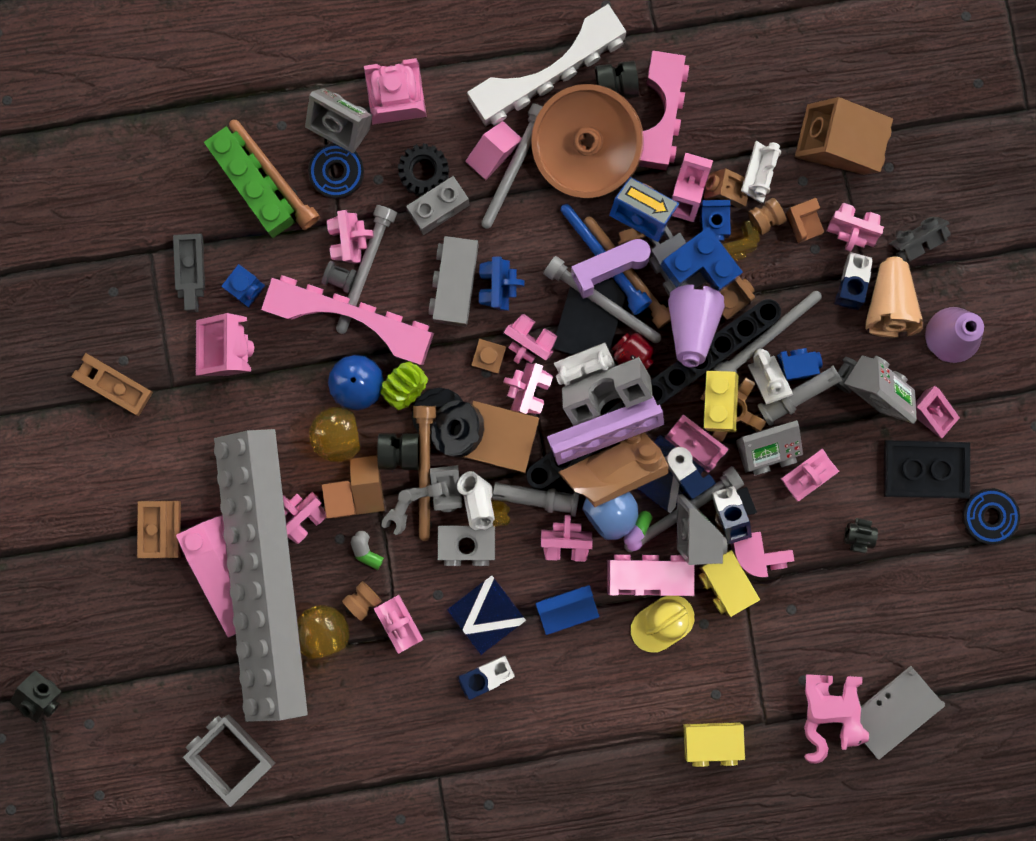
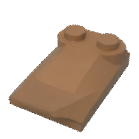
[558,432,668,507]

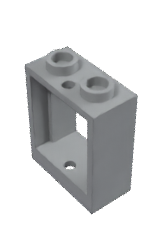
[183,714,276,807]

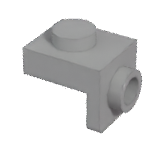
[430,465,462,512]

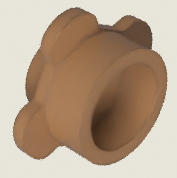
[618,228,646,245]

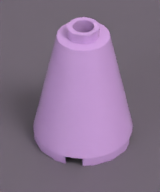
[668,285,725,367]
[925,307,984,363]

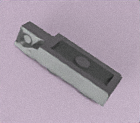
[173,234,205,313]

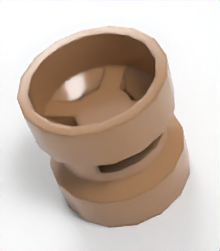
[748,198,786,236]
[342,581,382,621]

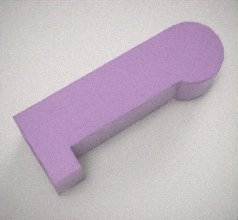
[571,239,651,299]

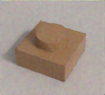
[471,339,506,374]

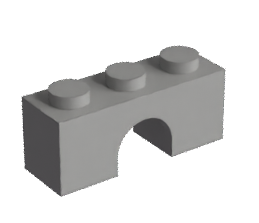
[562,357,653,426]

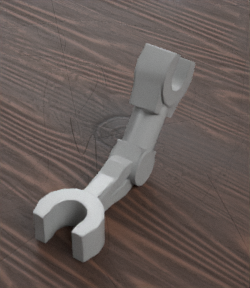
[381,482,449,535]

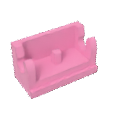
[664,414,728,473]

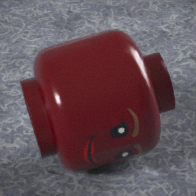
[612,333,654,370]

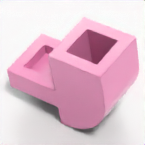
[671,153,713,222]
[731,532,794,577]

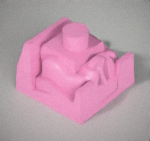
[364,58,427,125]
[196,313,254,376]

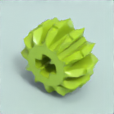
[380,361,428,410]

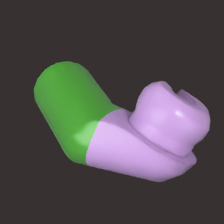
[624,511,652,551]

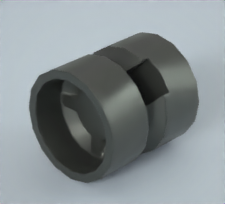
[595,61,639,99]
[377,433,419,470]

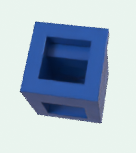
[700,200,731,242]
[222,264,266,308]
[777,348,823,382]

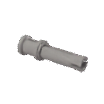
[758,365,842,426]
[493,482,579,517]

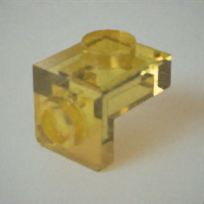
[722,220,760,261]

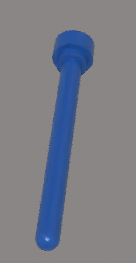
[561,204,652,315]

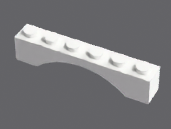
[467,4,626,126]

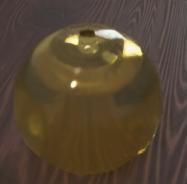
[309,407,360,463]
[297,605,350,659]

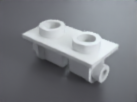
[741,141,781,203]
[554,343,616,386]
[748,349,793,405]

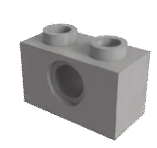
[406,176,470,235]
[438,526,495,566]

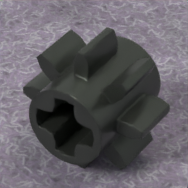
[844,518,878,554]

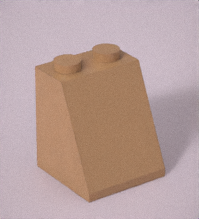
[795,97,893,175]

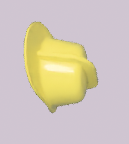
[631,596,694,652]

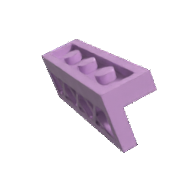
[547,397,664,465]

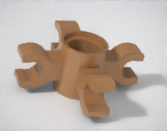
[700,378,766,443]

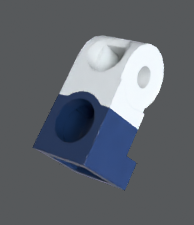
[834,252,872,310]
[666,447,716,501]
[712,486,752,545]
[456,656,515,700]

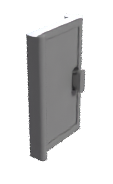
[860,666,945,760]

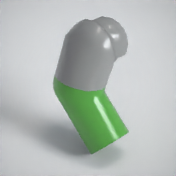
[351,531,384,570]

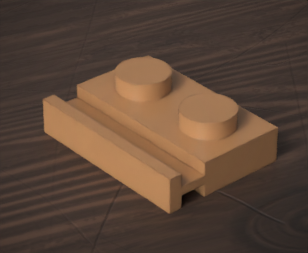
[137,501,181,558]

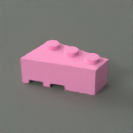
[607,555,694,596]

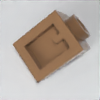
[704,168,748,208]
[720,277,755,321]

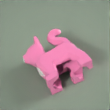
[804,674,869,764]

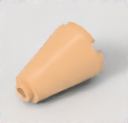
[865,257,923,338]

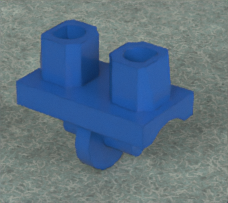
[479,257,525,311]

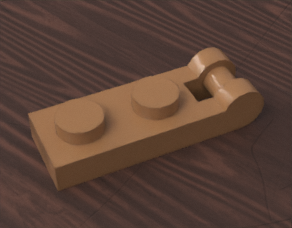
[71,353,153,416]

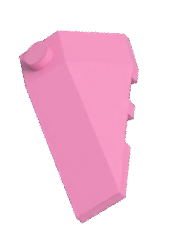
[176,515,236,638]

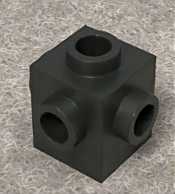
[10,671,62,723]

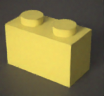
[704,371,739,432]
[699,550,760,617]
[683,722,745,767]

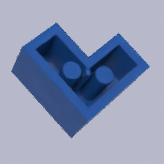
[660,227,743,292]

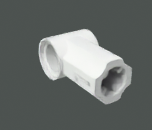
[457,471,495,530]

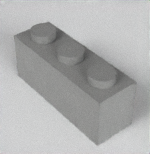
[429,236,479,327]

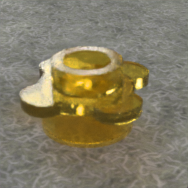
[491,501,510,526]

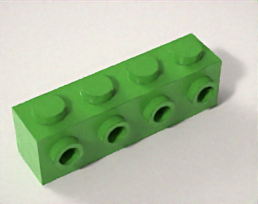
[204,126,295,238]

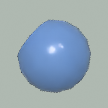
[582,492,638,540]

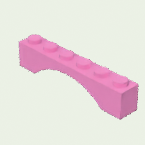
[261,275,434,365]

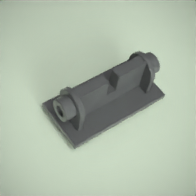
[889,216,951,262]

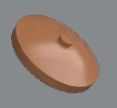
[531,84,644,198]

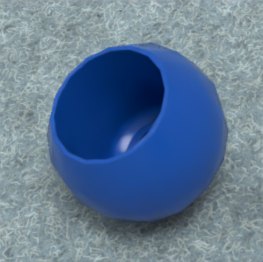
[328,355,384,410]

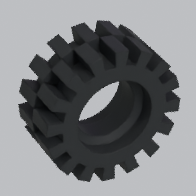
[398,143,449,197]

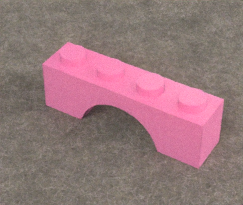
[638,51,689,170]

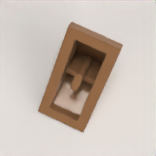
[350,455,385,515]

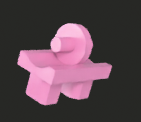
[827,203,884,252]
[327,210,374,264]
[504,314,557,364]
[503,363,553,414]
[781,449,839,502]
[283,491,326,544]
[541,515,593,562]
[374,595,424,654]

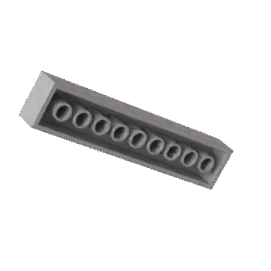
[214,429,308,722]

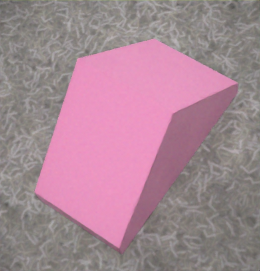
[465,121,522,180]
[916,386,960,439]

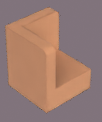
[786,198,824,244]
[322,481,357,519]

